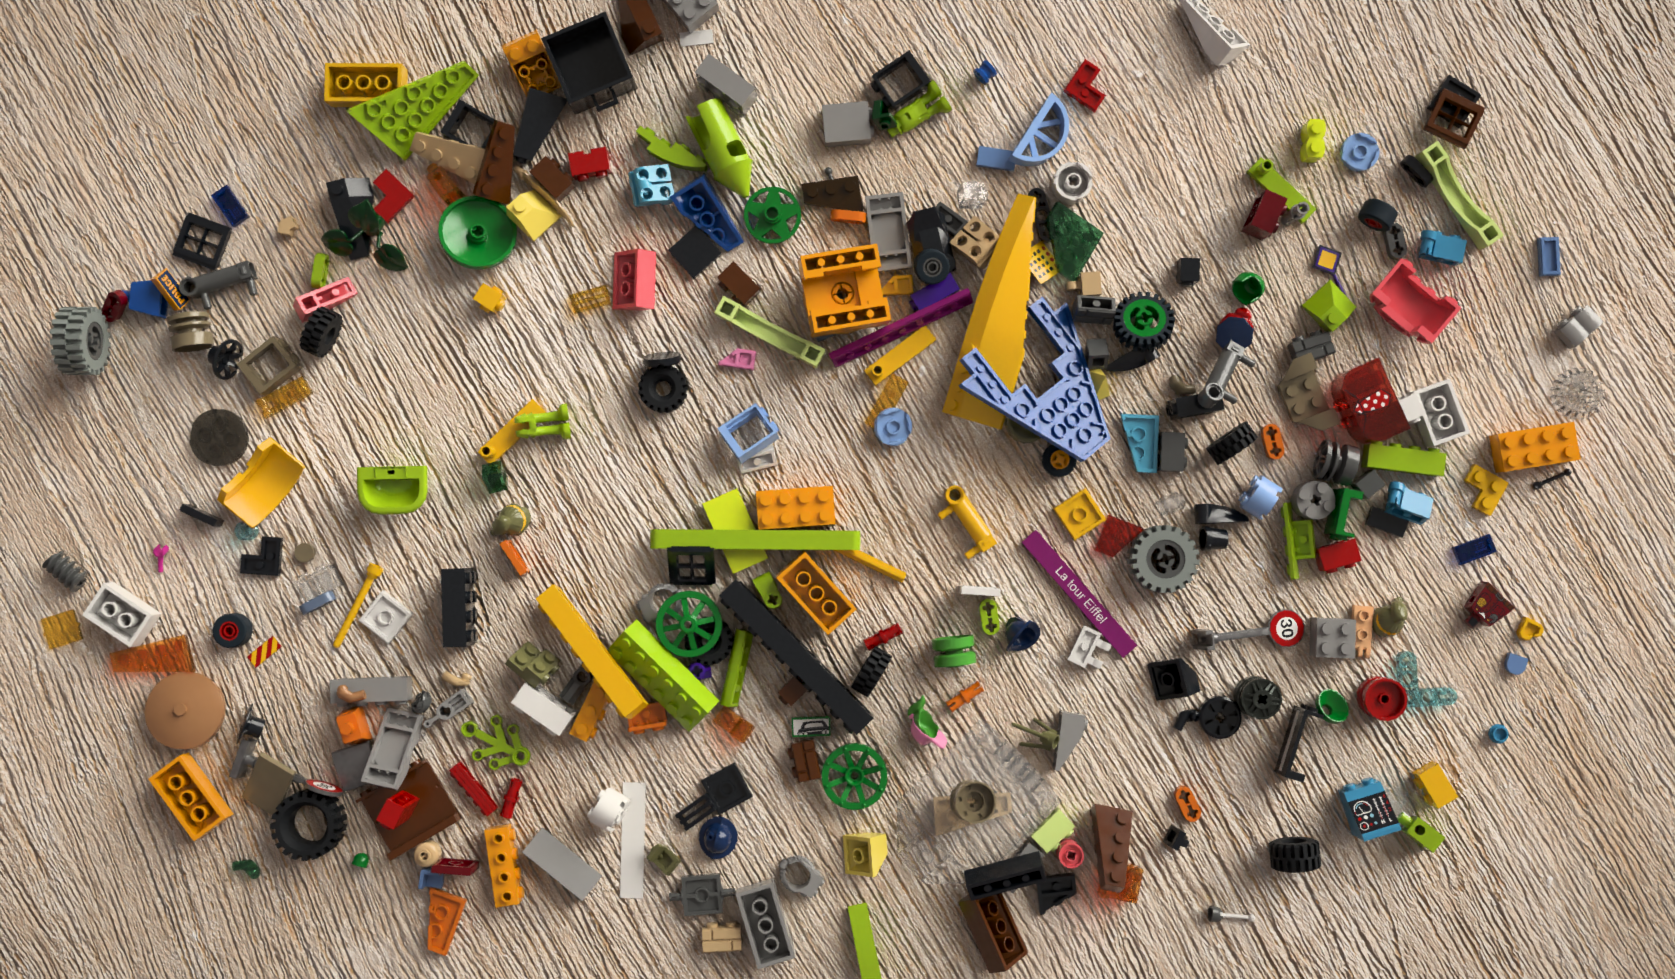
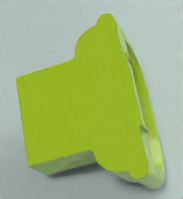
[357,466,428,515]

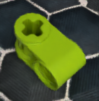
[752,571,783,609]

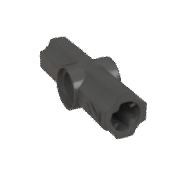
[559,665,593,705]

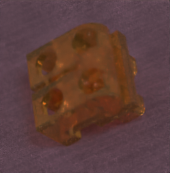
[1097,863,1143,904]

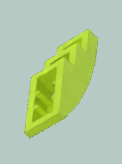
[848,903,882,979]

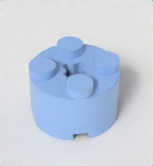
[1238,475,1282,520]

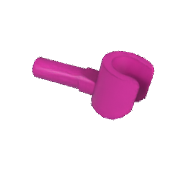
[153,544,169,572]

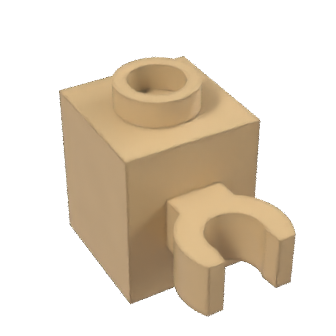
[1066,271,1102,296]

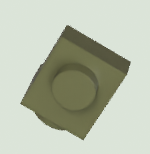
[647,844,681,876]

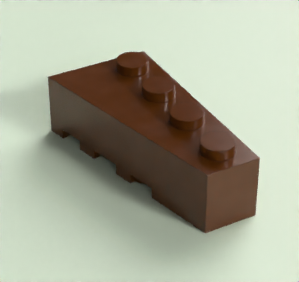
[1090,804,1133,893]

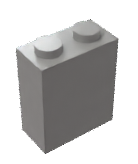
[822,101,874,147]

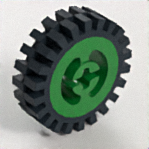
[1113,292,1175,352]

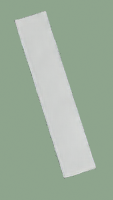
[620,782,646,899]

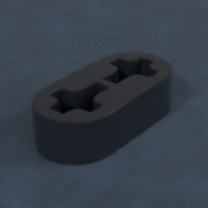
[1400,155,1434,188]

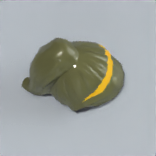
[490,503,531,536]
[1372,597,1408,637]

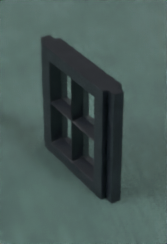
[172,212,232,271]
[667,546,716,585]

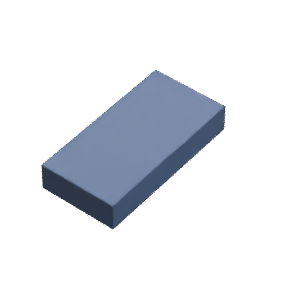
[976,146,1015,172]
[1537,237,1561,277]

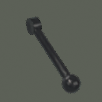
[1533,469,1572,489]

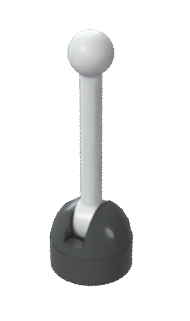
[1208,906,1255,922]

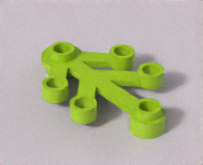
[461,715,531,770]

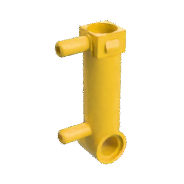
[938,485,997,559]

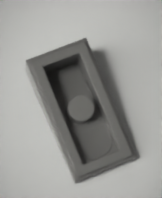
[936,202,968,241]

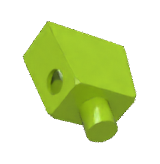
[1397,811,1446,853]

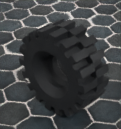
[300,306,343,358]
[638,365,688,413]
[1206,421,1258,465]
[684,617,734,665]
[851,646,892,697]

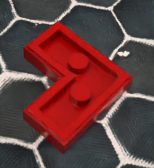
[1063,59,1106,113]
[373,169,415,223]

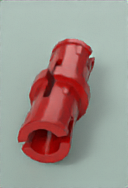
[864,622,903,651]
[500,778,523,819]

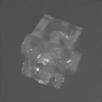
[957,181,988,210]

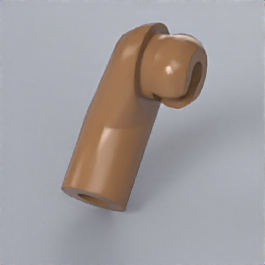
[336,685,366,703]

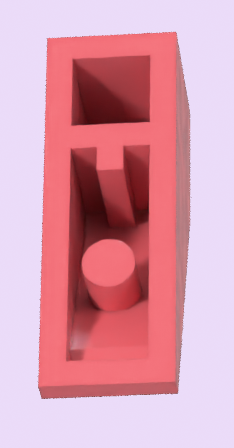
[293,277,358,323]

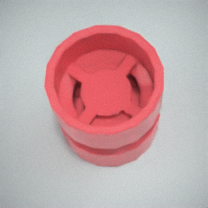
[1055,838,1084,868]

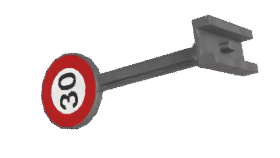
[1191,609,1305,651]
[229,738,343,797]

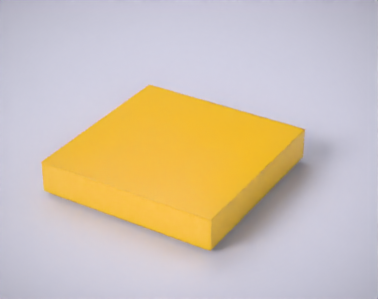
[1053,488,1107,541]

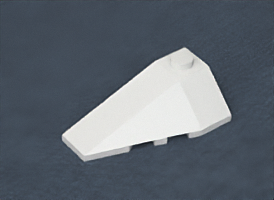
[1180,0,1250,66]

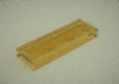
[865,373,909,428]

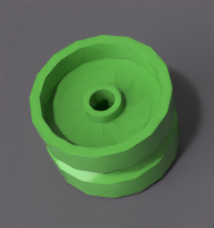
[931,635,976,668]

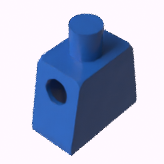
[122,280,168,319]

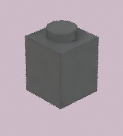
[1085,338,1109,369]
[1350,470,1386,499]

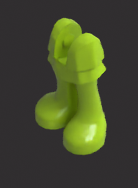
[514,403,571,440]

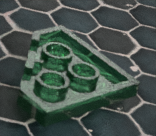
[1046,202,1104,281]

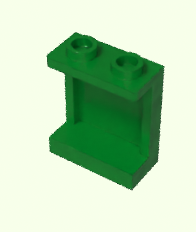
[1324,488,1364,541]

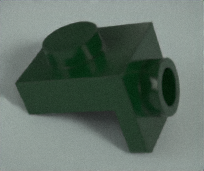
[871,99,897,131]

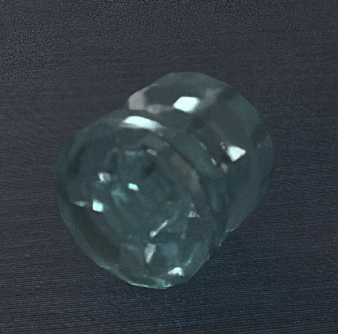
[234,521,259,540]

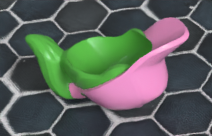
[908,695,947,749]

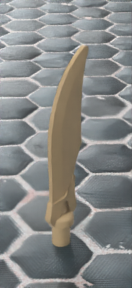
[513,165,574,227]

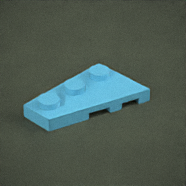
[1120,414,1159,473]

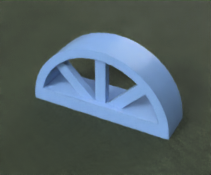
[1008,92,1069,166]

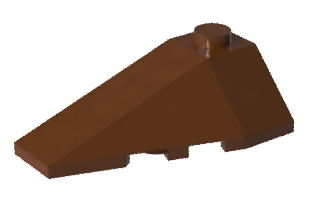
[618,0,664,56]

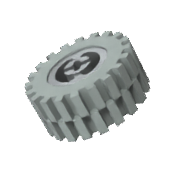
[50,307,111,375]
[1127,525,1200,593]

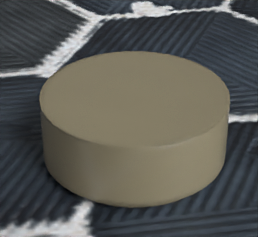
[294,543,316,562]

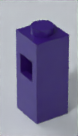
[909,273,960,312]

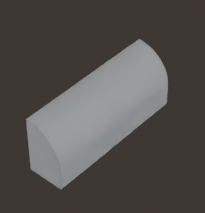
[522,827,602,901]

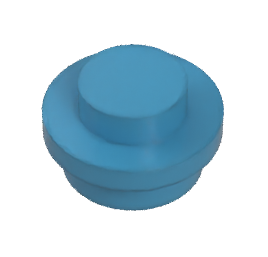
[1488,724,1509,744]

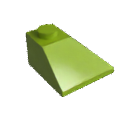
[1301,279,1356,333]

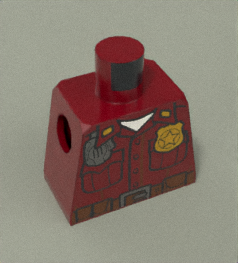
[1464,582,1515,629]

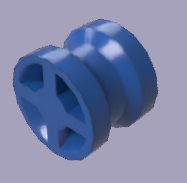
[973,60,997,85]

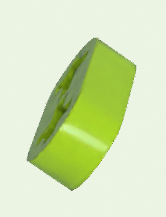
[311,253,330,289]
[979,599,1000,635]

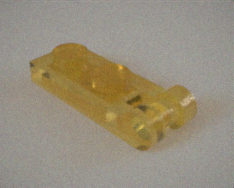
[255,376,313,419]

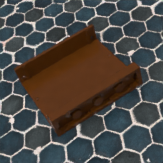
[355,759,461,861]

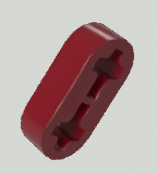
[101,290,128,323]

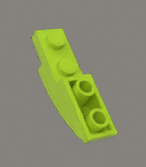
[636,126,708,172]

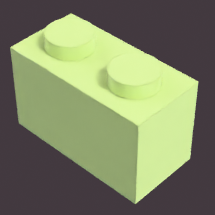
[1029,806,1075,853]

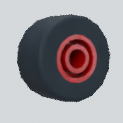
[1358,198,1398,232]
[212,613,253,648]

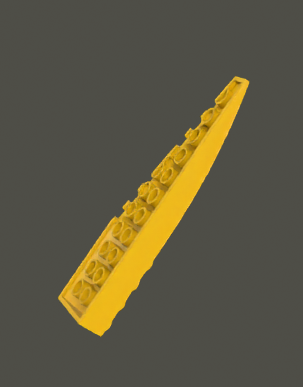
[942,194,1036,430]

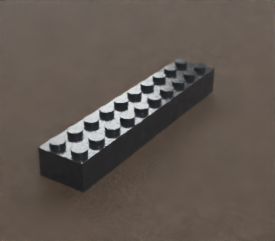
[719,578,874,735]

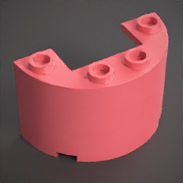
[1369,258,1461,344]

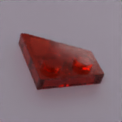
[1094,515,1143,557]

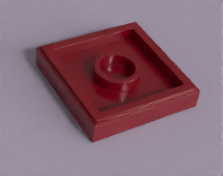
[431,858,480,876]

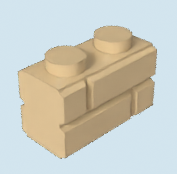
[702,921,743,953]

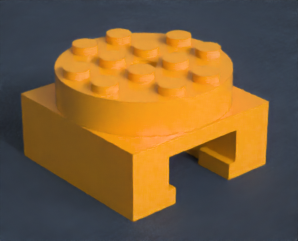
[798,244,891,338]

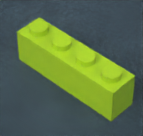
[1361,441,1447,477]

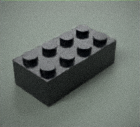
[441,568,478,647]

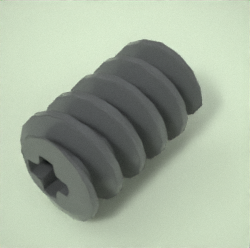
[42,551,88,593]

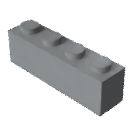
[330,676,413,707]

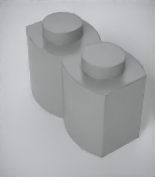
[1554,305,1603,349]

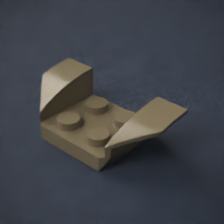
[1277,353,1341,431]

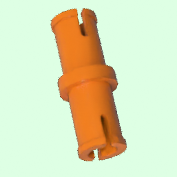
[945,681,984,713]

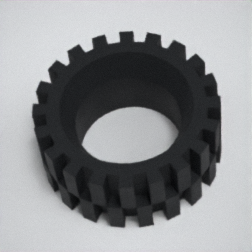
[270,789,347,861]

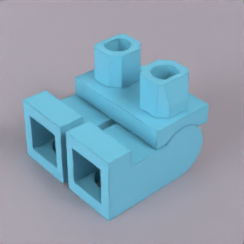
[628,164,674,207]

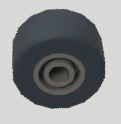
[913,248,950,285]

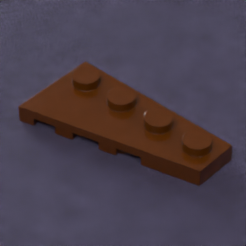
[472,119,515,205]

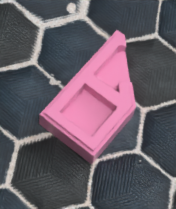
[718,348,756,371]

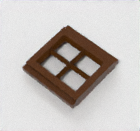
[1423,88,1485,150]

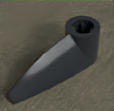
[1104,347,1161,372]
[1194,504,1249,524]

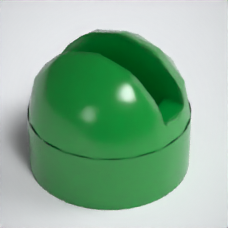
[351,853,369,868]

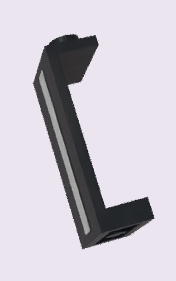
[1274,704,1324,783]

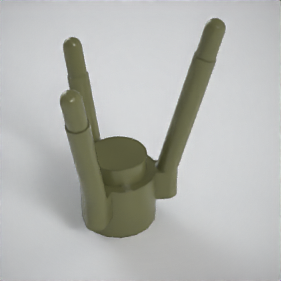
[1011,718,1060,751]

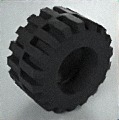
[1269,837,1321,873]

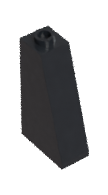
[513,88,567,164]

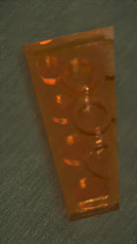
[109,634,196,672]

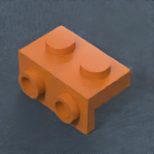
[628,702,668,734]

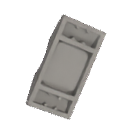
[865,192,912,272]
[361,708,424,790]

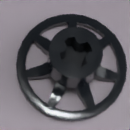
[208,339,243,380]
[236,703,266,744]

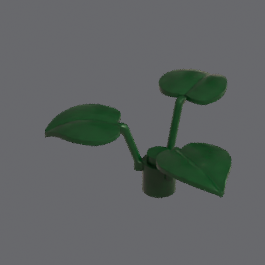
[321,199,408,271]

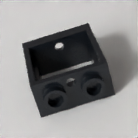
[870,50,931,112]
[440,100,495,149]
[1166,394,1225,420]

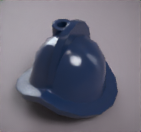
[1005,617,1040,652]
[699,817,738,859]

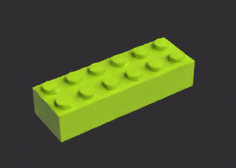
[607,619,719,732]

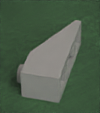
[1052,711,1088,771]

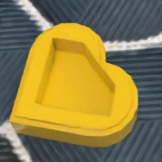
[1516,616,1544,641]

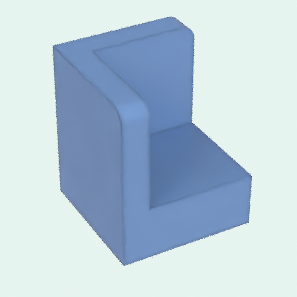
[418,866,445,889]

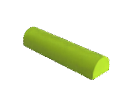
[720,628,753,707]

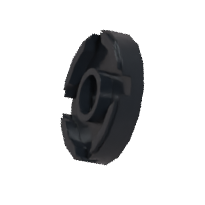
[642,352,681,367]

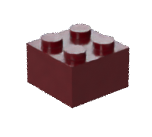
[1241,189,1288,241]

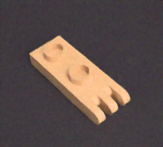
[1351,605,1374,658]

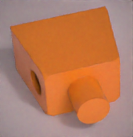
[336,706,373,745]

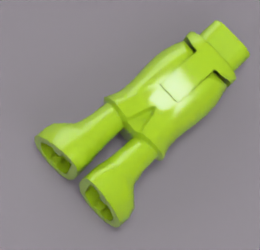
[887,80,952,138]

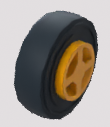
[1042,445,1076,477]

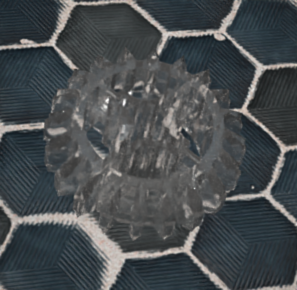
[1550,368,1606,419]

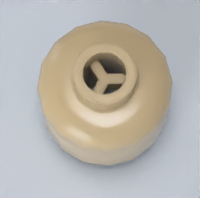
[414,840,442,868]

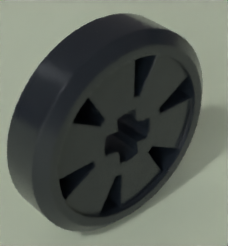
[1198,696,1242,739]

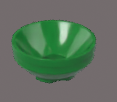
[1315,689,1349,724]

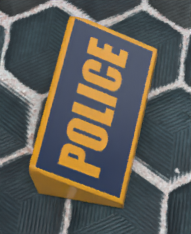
[151,268,190,311]

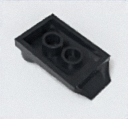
[906,206,956,273]

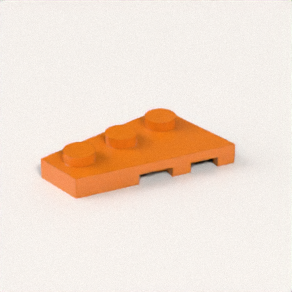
[427,887,468,956]

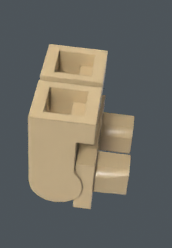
[949,216,999,270]

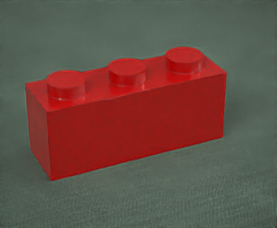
[376,790,420,830]

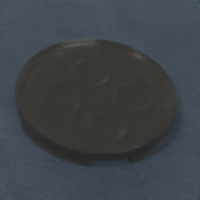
[189,409,249,466]

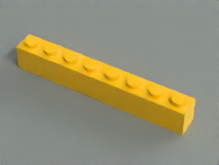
[536,584,649,720]

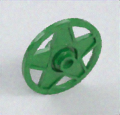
[744,187,801,244]

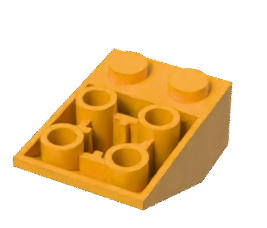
[502,30,561,97]

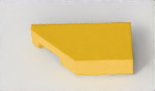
[882,275,913,296]

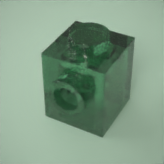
[482,460,508,494]

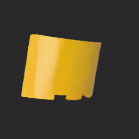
[217,437,305,528]

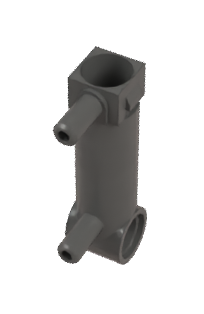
[179,261,258,310]
[1197,340,1255,408]

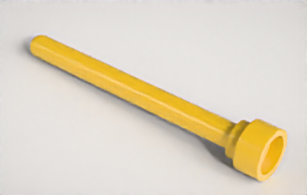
[333,563,384,648]

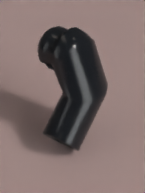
[1173,709,1200,731]

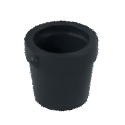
[1199,526,1229,551]

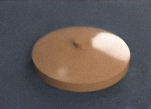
[145,672,226,749]

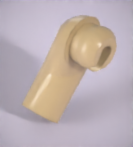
[442,671,472,686]

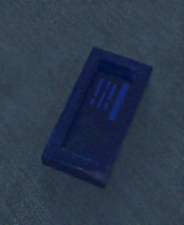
[211,185,250,228]
[1452,534,1497,565]

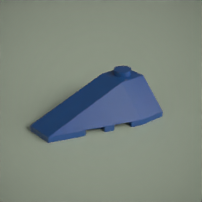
[670,173,744,252]

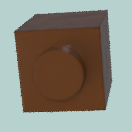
[778,676,807,706]

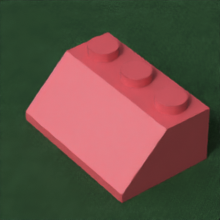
[612,249,656,311]

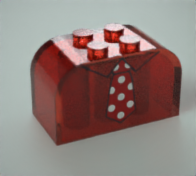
[1331,357,1411,443]

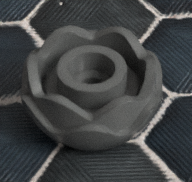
[411,690,432,713]

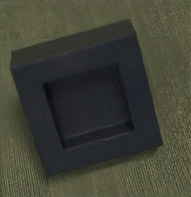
[1163,825,1190,851]

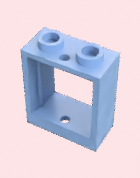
[718,403,779,464]

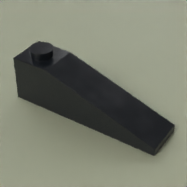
[326,178,374,261]

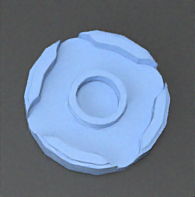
[1340,133,1380,172]
[874,408,912,446]

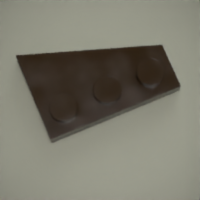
[802,176,863,212]

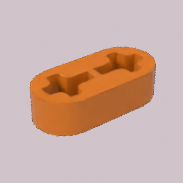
[830,209,867,224]
[1261,424,1284,460]
[1174,786,1201,822]

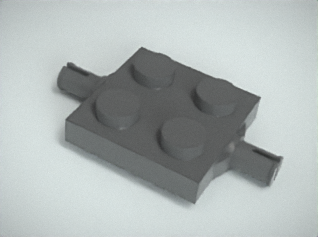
[669,873,735,916]

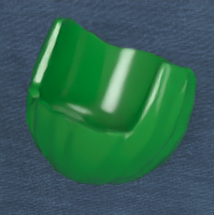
[1232,272,1265,305]

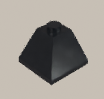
[1147,658,1201,701]

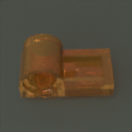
[713,706,755,743]

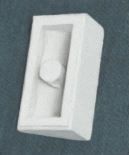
[737,443,778,474]

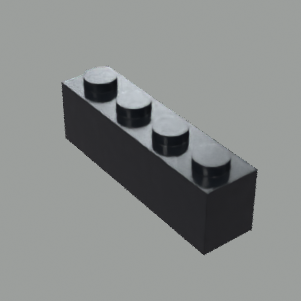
[964,851,1047,901]

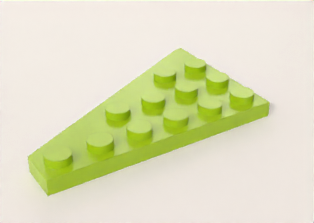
[347,61,479,161]

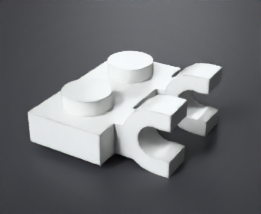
[1067,625,1112,669]

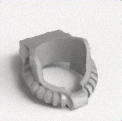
[636,583,683,622]
[779,855,825,898]

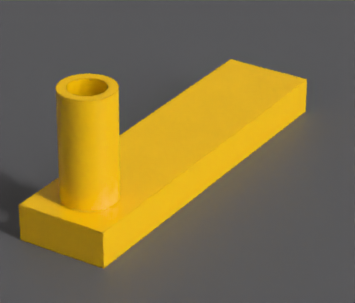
[864,326,936,386]
[478,399,547,466]

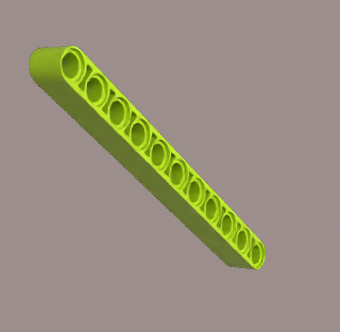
[650,529,861,550]

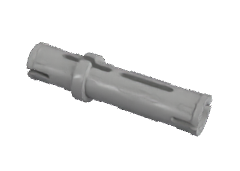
[1281,202,1310,226]

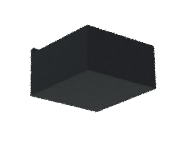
[541,12,638,115]

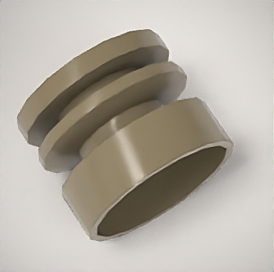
[167,311,214,352]
[949,780,996,824]

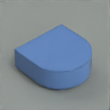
[1504,653,1528,675]

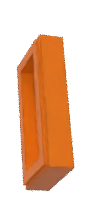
[500,540,530,576]

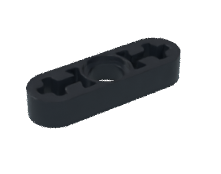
[1028,188,1057,243]

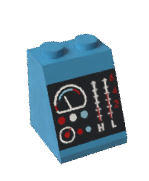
[1338,777,1402,842]

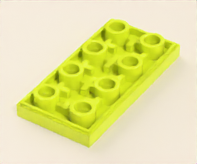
[702,488,768,574]

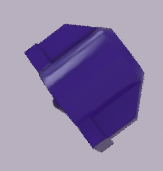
[688,662,712,682]

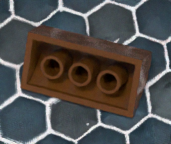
[958,893,1028,974]

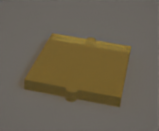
[41,609,83,649]

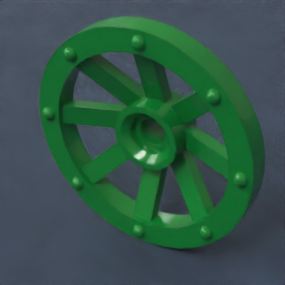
[656,591,722,657]
[822,743,887,810]

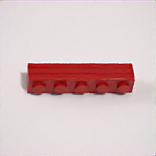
[449,761,498,817]

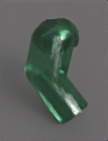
[232,859,260,879]

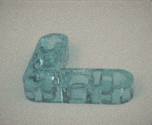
[1396,651,1457,707]

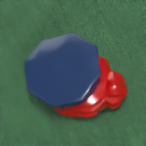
[1216,307,1254,350]

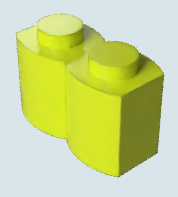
[1300,119,1326,163]

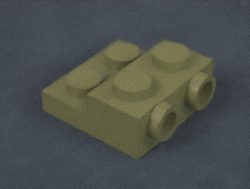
[505,641,561,689]

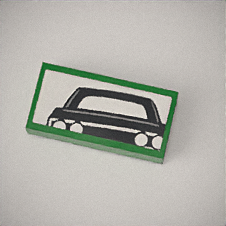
[792,716,831,737]

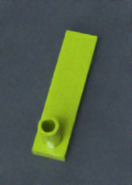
[1246,157,1316,224]

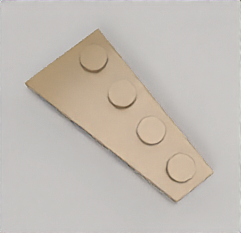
[410,132,486,184]

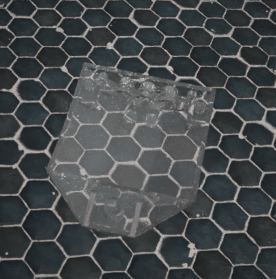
[897,718,1062,884]

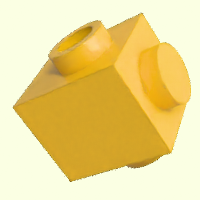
[473,283,506,314]

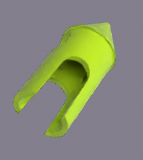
[685,98,753,198]

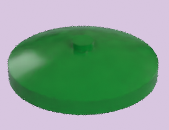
[438,196,517,270]

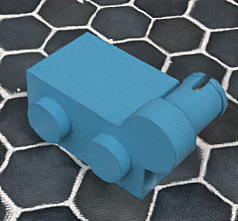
[1418,230,1467,266]
[1385,481,1434,525]

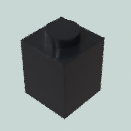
[1176,258,1200,287]

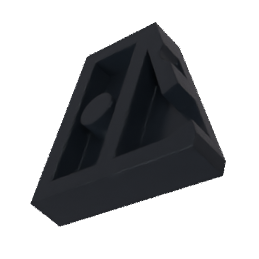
[1036,872,1077,915]

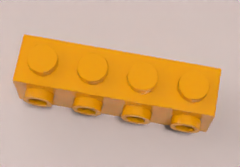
[569,669,623,742]
[484,824,524,908]

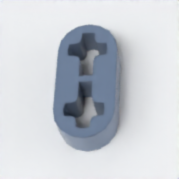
[299,590,336,615]

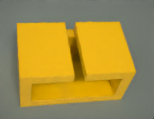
[1412,761,1458,809]

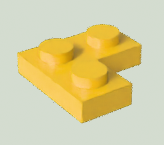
[1464,464,1509,516]

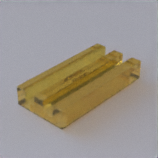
[569,285,612,314]

